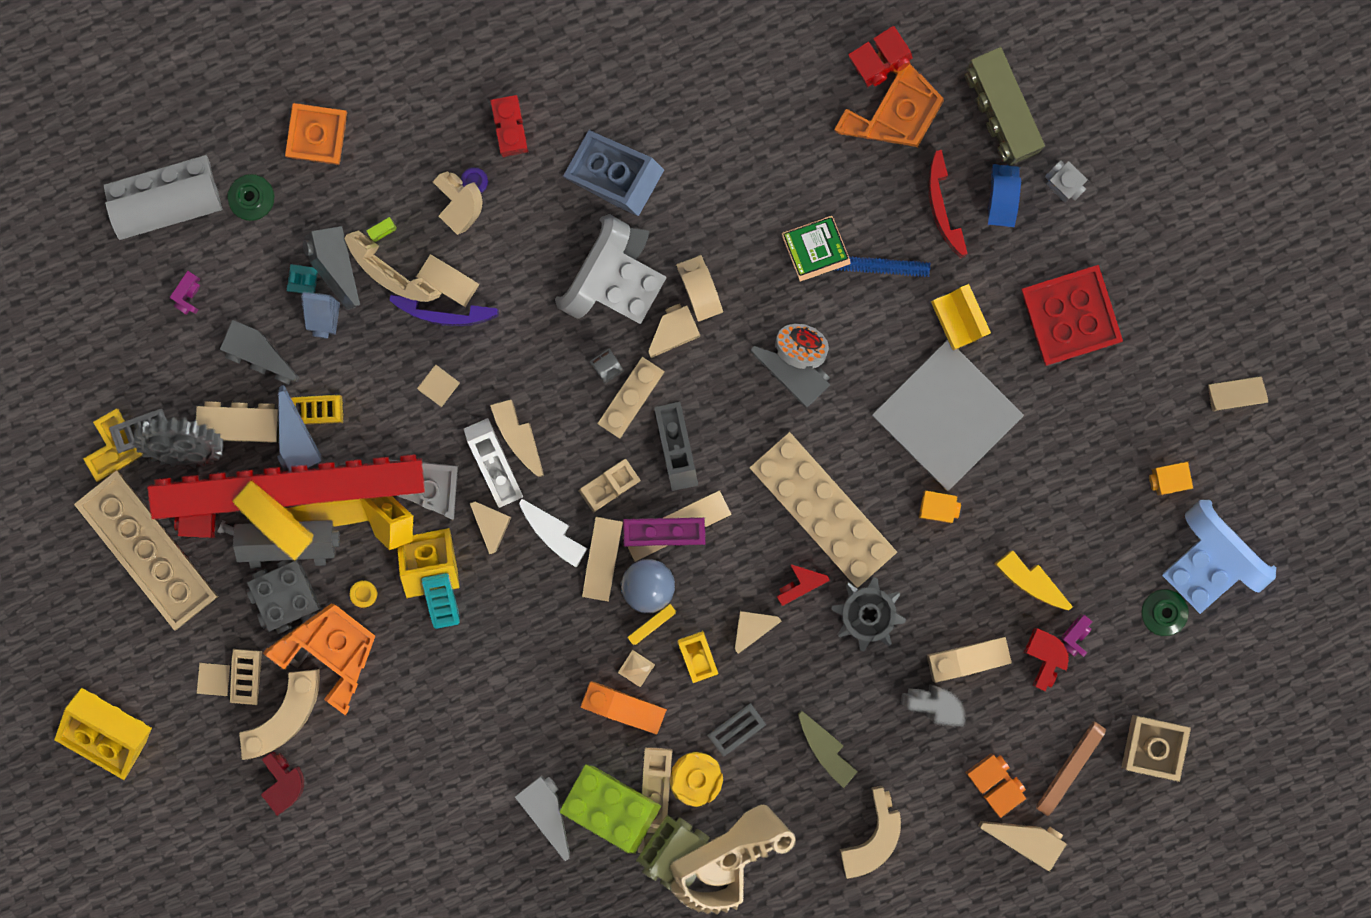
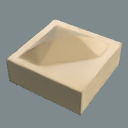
[618,650,655,687]

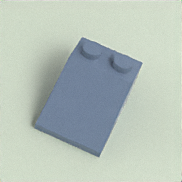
[563,130,664,216]

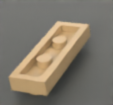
[598,357,665,439]

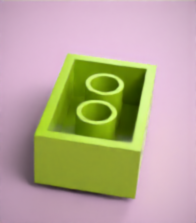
[560,764,662,853]

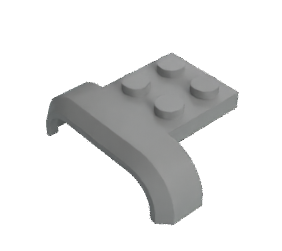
[555,214,667,324]

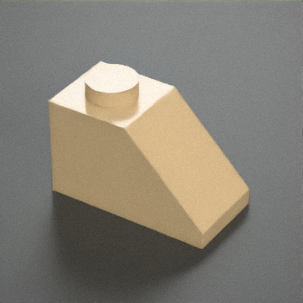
[648,304,700,358]

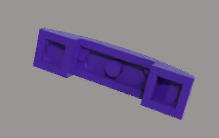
[390,295,499,326]

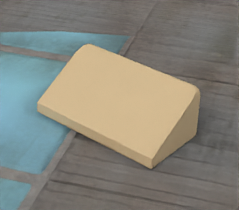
[1208,377,1268,411]

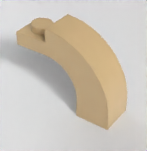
[840,786,901,879]

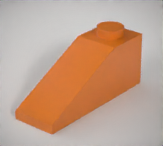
[581,681,667,735]

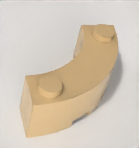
[240,669,320,760]

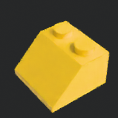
[398,528,460,598]

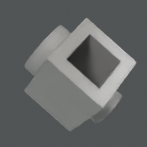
[1045,161,1088,202]

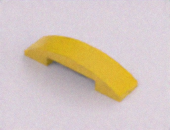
[286,499,369,527]

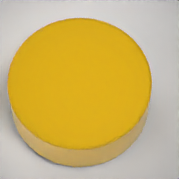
[350,581,377,608]

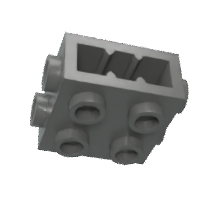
[246,560,321,634]

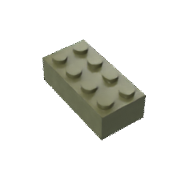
[964,47,1045,166]

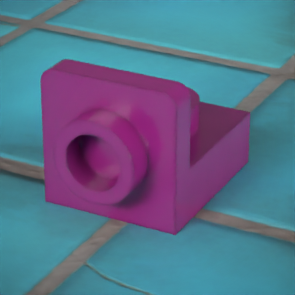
[170,271,200,315]
[1060,614,1093,657]

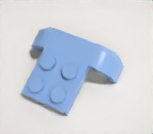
[1162,500,1276,614]

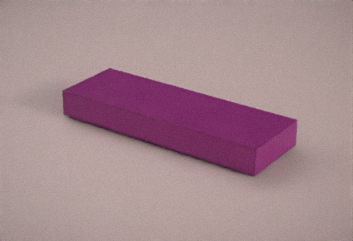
[623,517,706,546]

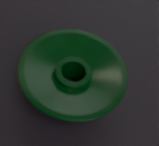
[228,174,274,221]
[1142,589,1189,636]

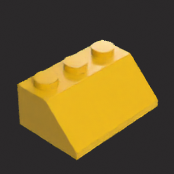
[54,688,152,780]

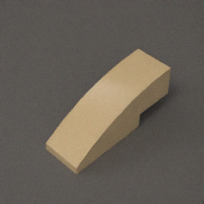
[490,400,544,477]
[582,517,623,602]

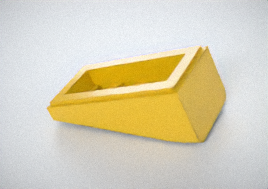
[291,395,343,424]

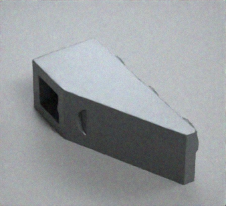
[220,320,300,384]

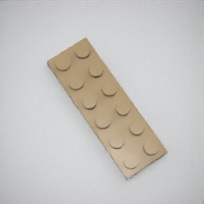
[750,432,897,588]
[74,471,219,631]

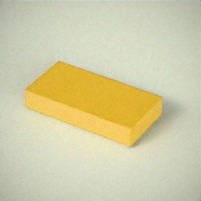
[627,604,676,645]

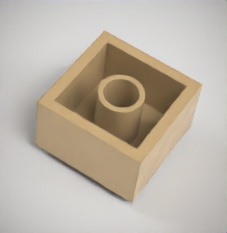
[1121,715,1191,781]

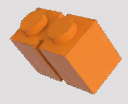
[965,753,1027,818]

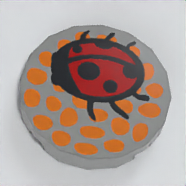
[775,324,829,369]

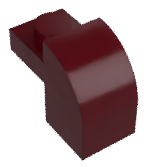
[261,751,304,816]

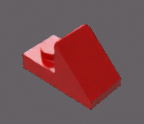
[776,564,830,606]

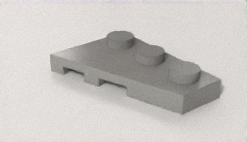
[389,460,458,520]

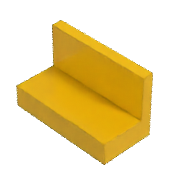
[931,284,991,350]

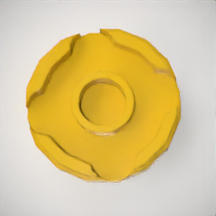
[669,752,723,807]

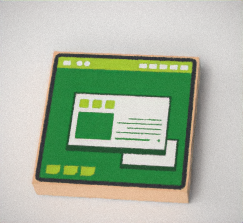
[782,216,851,281]

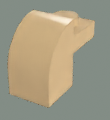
[433,171,482,235]
[676,255,723,322]

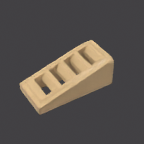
[230,649,262,705]

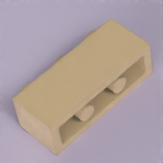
[196,402,279,443]

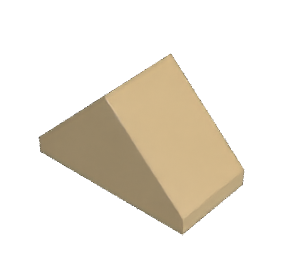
[470,502,511,554]
[735,611,781,654]

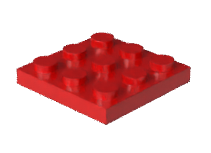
[1021,265,1123,366]

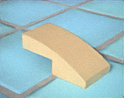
[416,254,479,307]
[579,459,641,513]

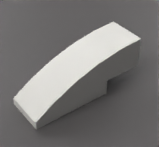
[519,499,587,567]

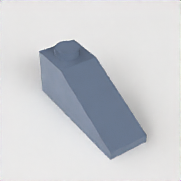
[302,292,340,339]
[277,385,321,471]

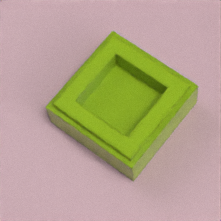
[367,217,397,242]

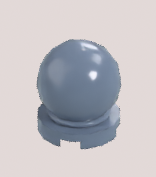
[621,559,675,613]

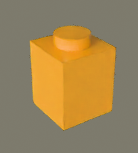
[1149,462,1193,495]
[919,491,961,523]

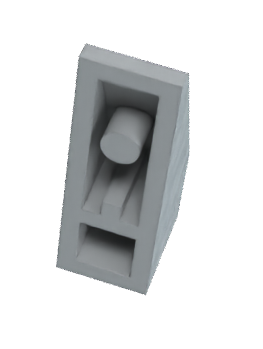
[515,775,570,861]

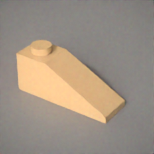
[927,637,1012,683]
[978,821,1067,872]

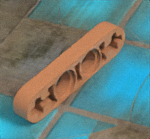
[1036,721,1106,816]

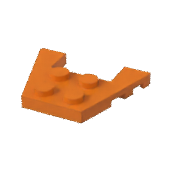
[834,52,944,147]
[263,603,375,715]

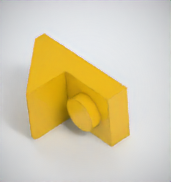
[677,631,718,683]

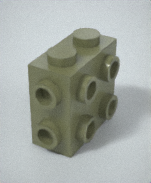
[636,815,710,890]

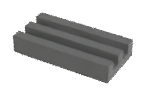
[707,703,767,757]

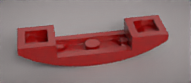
[928,150,968,258]

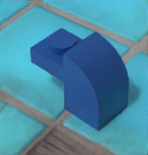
[988,164,1021,227]

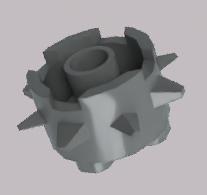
[832,577,906,651]

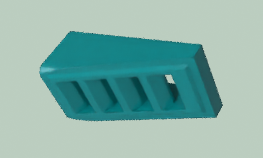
[422,573,460,629]

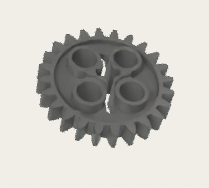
[133,417,223,468]

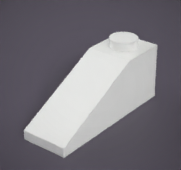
[464,418,523,508]

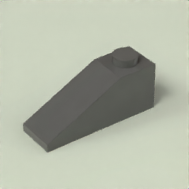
[303,226,360,310]
[750,346,830,409]
[654,402,698,491]

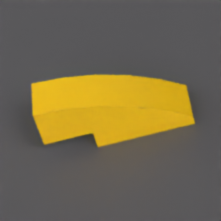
[233,481,313,560]
[994,551,1073,610]

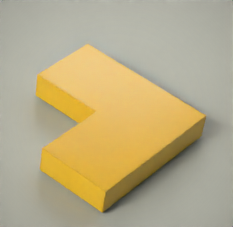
[84,408,143,482]

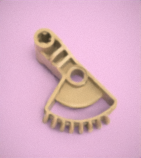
[670,805,795,914]

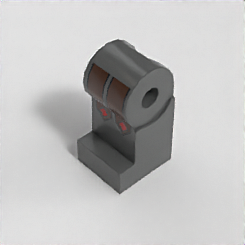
[590,348,625,384]

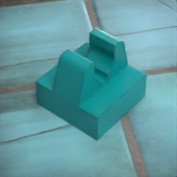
[287,264,318,294]

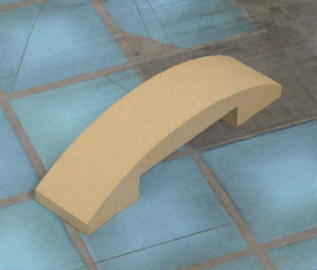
[344,231,442,302]
[623,491,732,561]
[638,748,672,853]

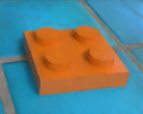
[285,103,347,165]

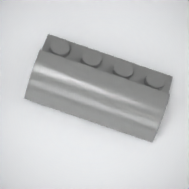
[104,155,222,240]
[901,685,964,725]

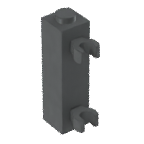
[233,520,340,569]

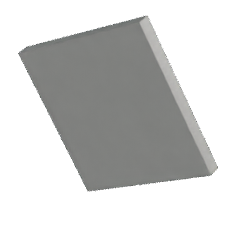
[872,340,1024,491]

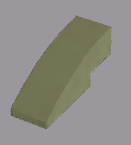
[798,710,858,788]

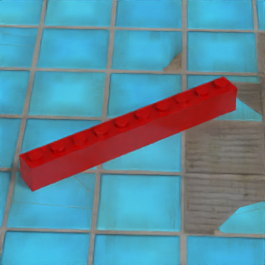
[148,454,425,519]

